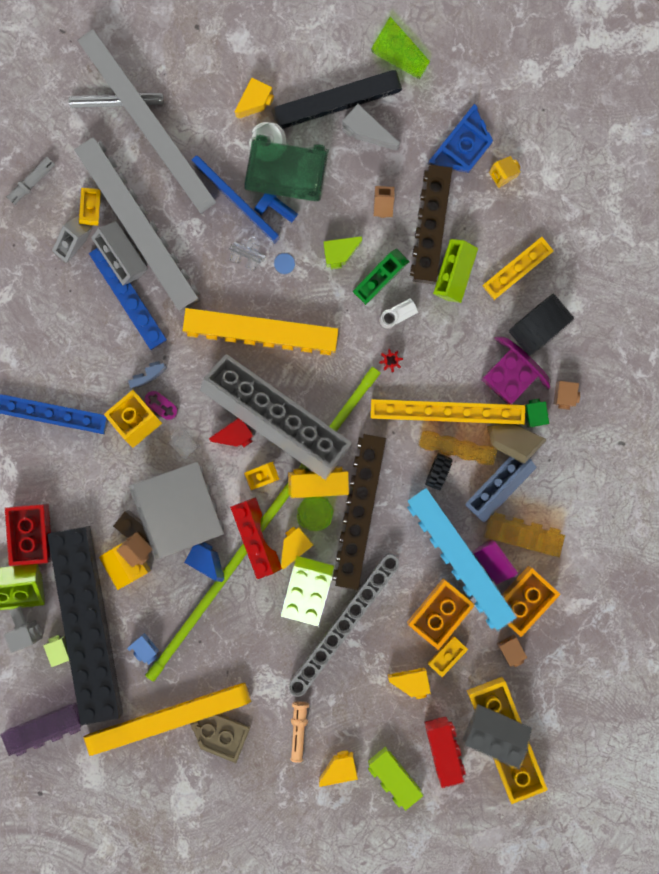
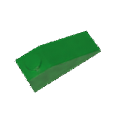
[352,248,410,305]

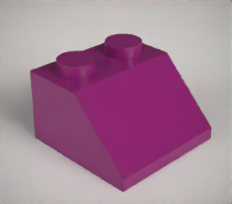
[472,539,518,585]

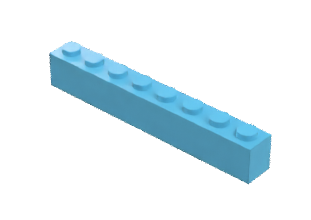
[407,488,517,631]

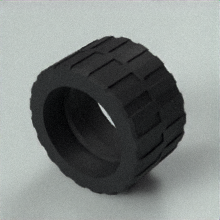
[509,294,574,355]

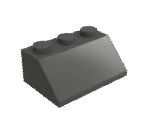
[462,704,532,769]

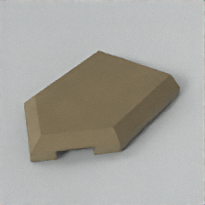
[487,424,546,464]
[190,714,251,763]

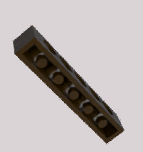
[410,165,452,285]

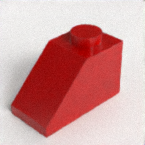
[209,418,254,448]

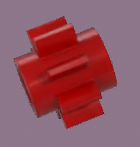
[379,349,403,373]

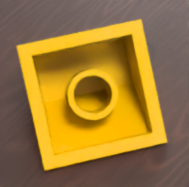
[104,390,162,448]
[99,543,151,590]

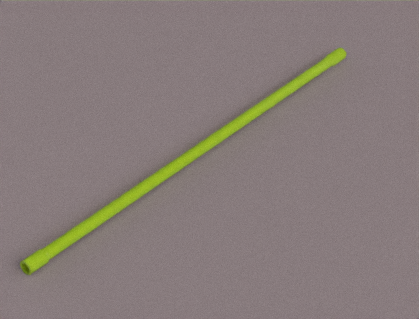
[145,367,381,682]

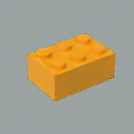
[502,566,561,637]
[407,578,475,650]

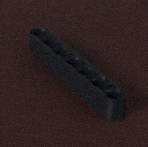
[271,70,402,129]

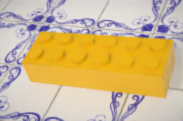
[466,677,548,804]

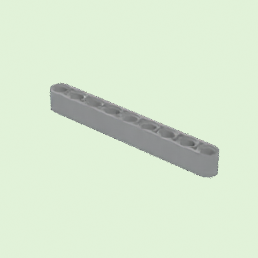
[289,553,399,697]

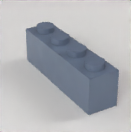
[465,457,537,523]

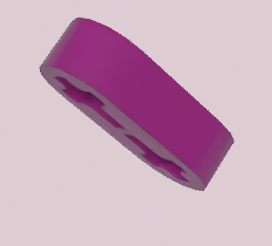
[145,391,178,420]

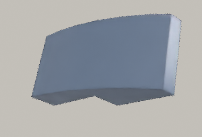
[128,361,167,389]

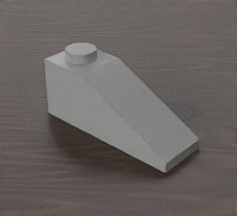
[342,104,400,151]

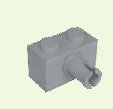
[4,606,43,653]

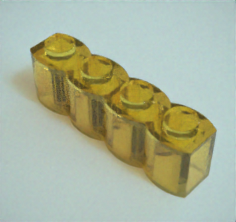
[417,431,497,465]
[483,512,565,558]

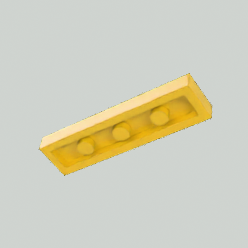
[482,237,554,300]

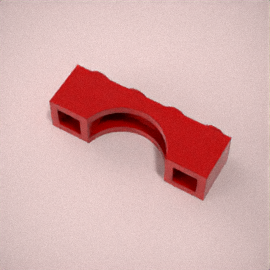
[230,497,282,579]

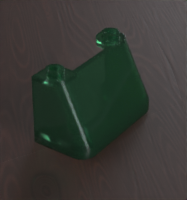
[244,135,329,201]

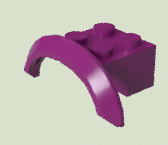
[481,337,551,405]

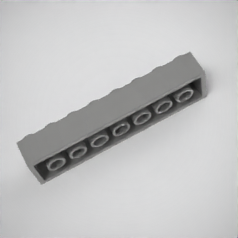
[200,354,352,480]

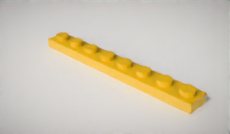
[371,399,525,425]

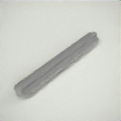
[69,93,164,108]

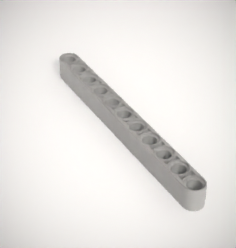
[77,29,216,214]

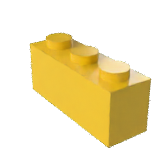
[288,466,349,498]

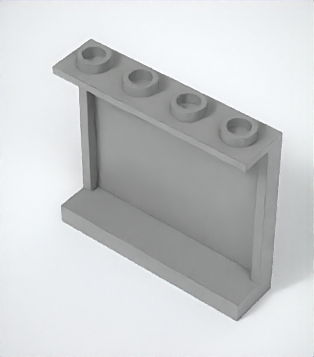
[129,462,224,560]

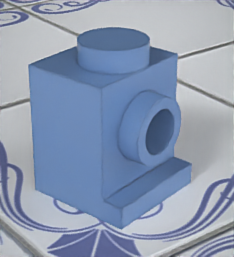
[127,633,159,665]

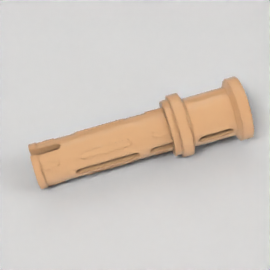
[290,701,309,763]

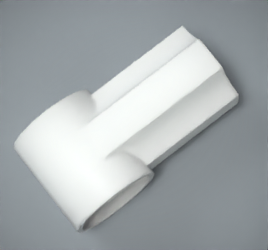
[379,298,418,329]

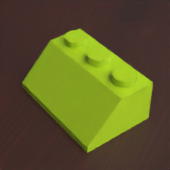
[0,564,45,610]

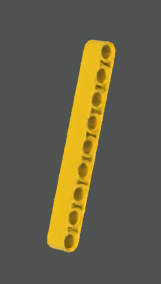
[83,683,252,756]

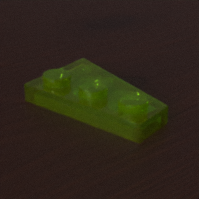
[371,17,430,80]

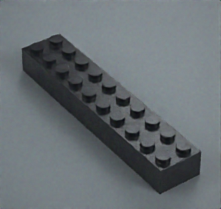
[47,526,123,725]

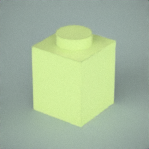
[43,635,69,667]

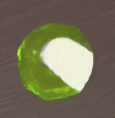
[297,496,334,531]

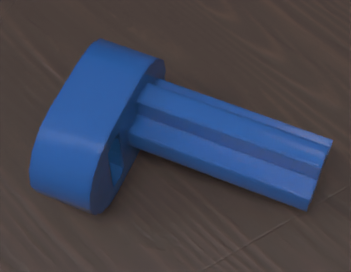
[254,188,298,223]

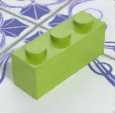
[433,239,478,303]
[368,746,423,811]

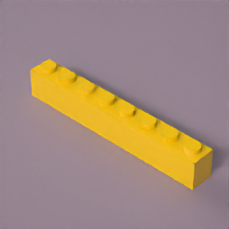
[182,308,338,356]

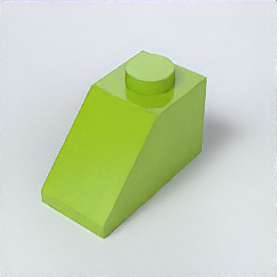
[323,236,362,269]

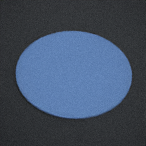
[274,253,295,274]

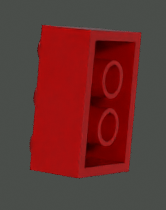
[5,504,52,566]
[424,716,466,788]

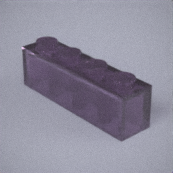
[0,702,83,756]

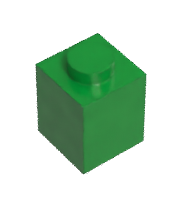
[525,398,549,427]

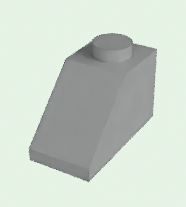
[52,216,92,263]

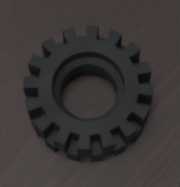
[425,453,453,491]

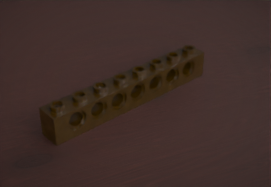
[332,434,386,590]

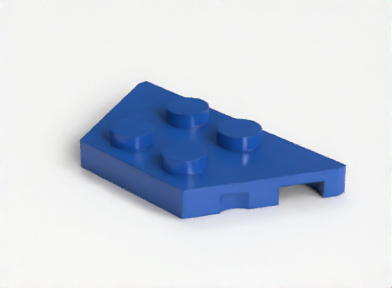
[428,104,493,173]

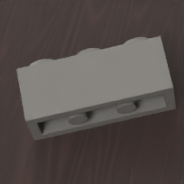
[91,221,148,285]

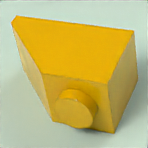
[234,77,274,119]
[489,156,521,188]
[281,526,314,569]
[387,667,431,699]
[319,750,358,787]

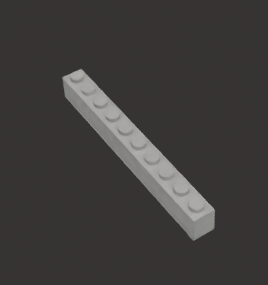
[74,137,200,313]

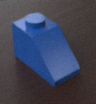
[184,542,224,582]

